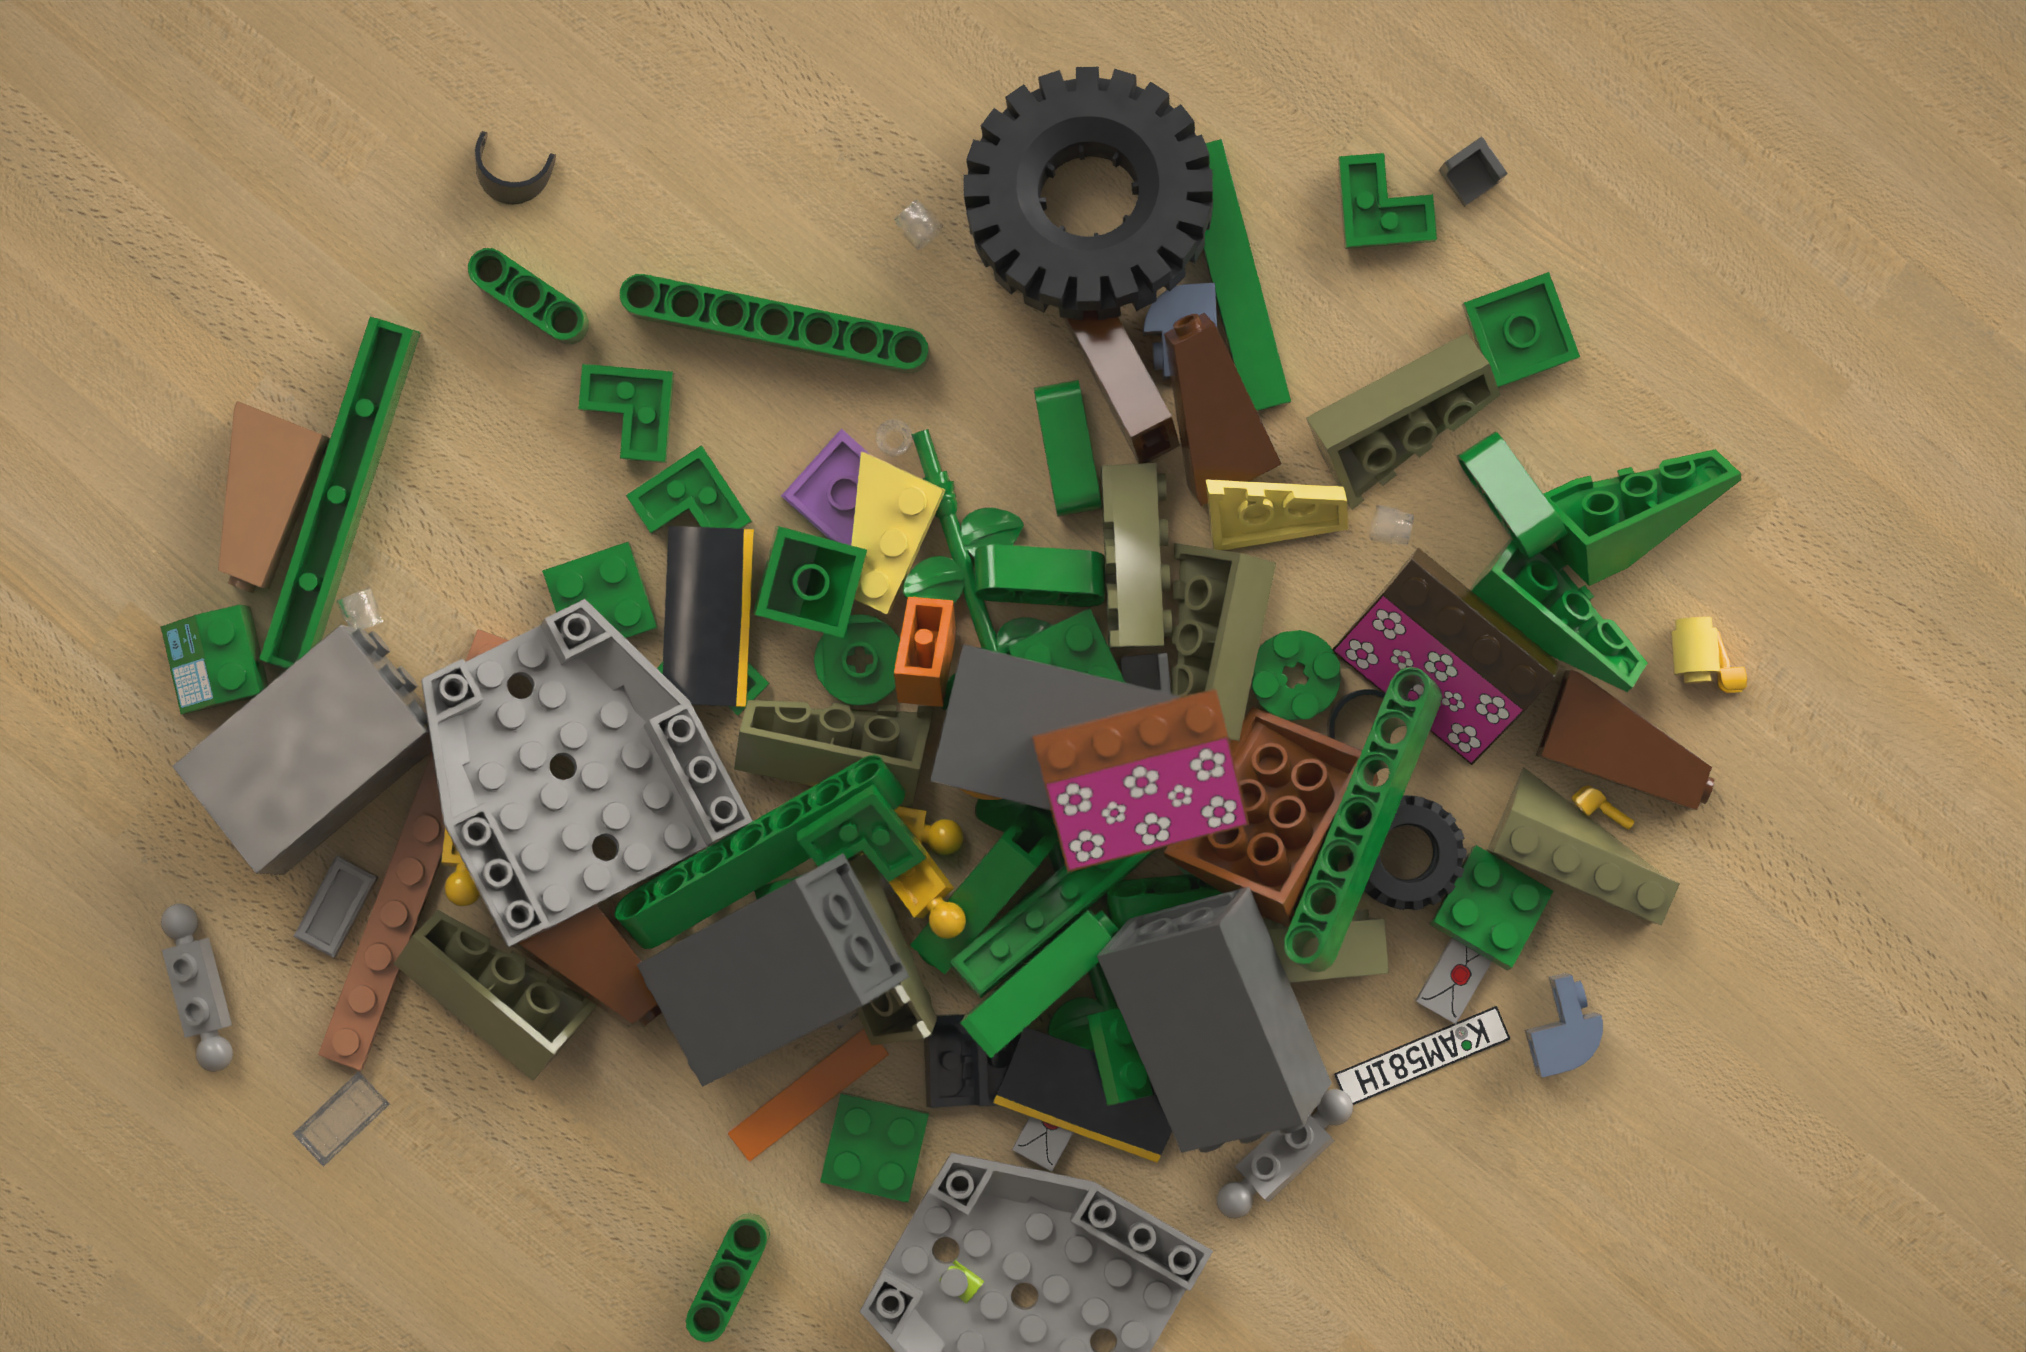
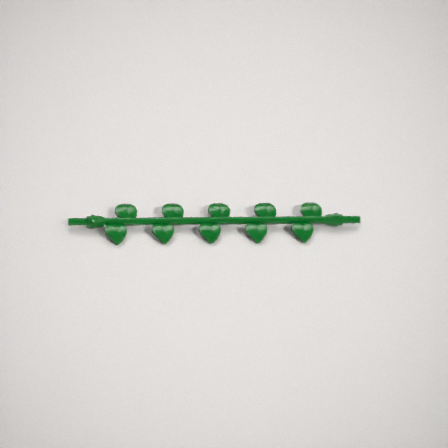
[903,429,1118,1051]

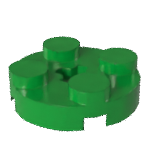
[814,614,900,705]
[1251,630,1341,721]

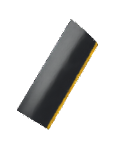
[662,526,754,707]
[993,1027,1172,1163]

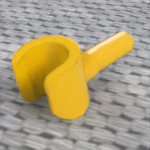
[1717,631,1747,693]
[1571,785,1634,830]

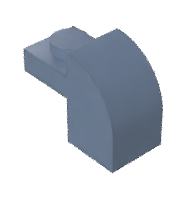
[1143,283,1217,381]
[1525,973,1603,1078]

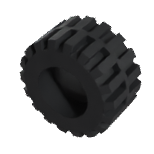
[1348,795,1467,910]

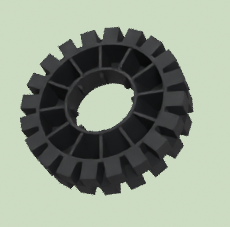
[964,67,1213,320]

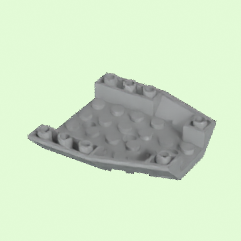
[421,599,753,947]
[860,1152,1213,1352]

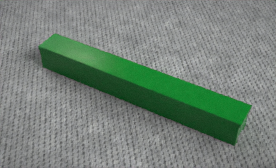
[259,316,421,669]

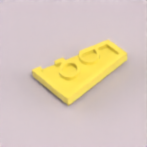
[851,452,946,614]
[1206,480,1348,550]

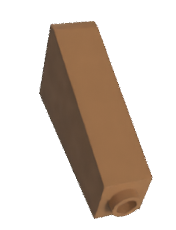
[218,401,330,593]

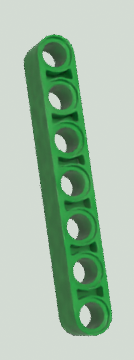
[620,274,929,373]
[1284,667,1442,972]
[614,755,906,949]

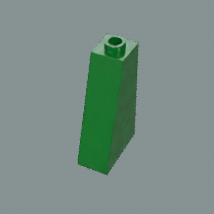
[910,805,1059,975]
[960,908,1119,1058]

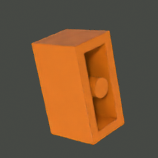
[894,596,957,707]

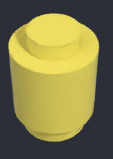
[1671,617,1720,684]

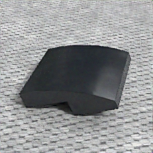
[924,1014,1021,1108]

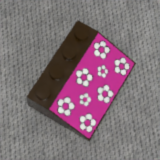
[1332,548,1560,765]

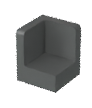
[1439,136,1507,207]
[1120,653,1171,694]

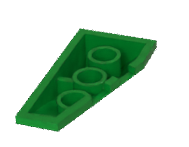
[1543,449,1742,586]
[1470,538,1648,692]

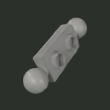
[161,904,233,1072]
[1217,1089,1353,1219]

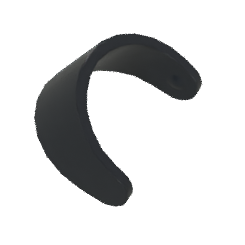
[475,131,556,205]
[1327,689,1386,740]

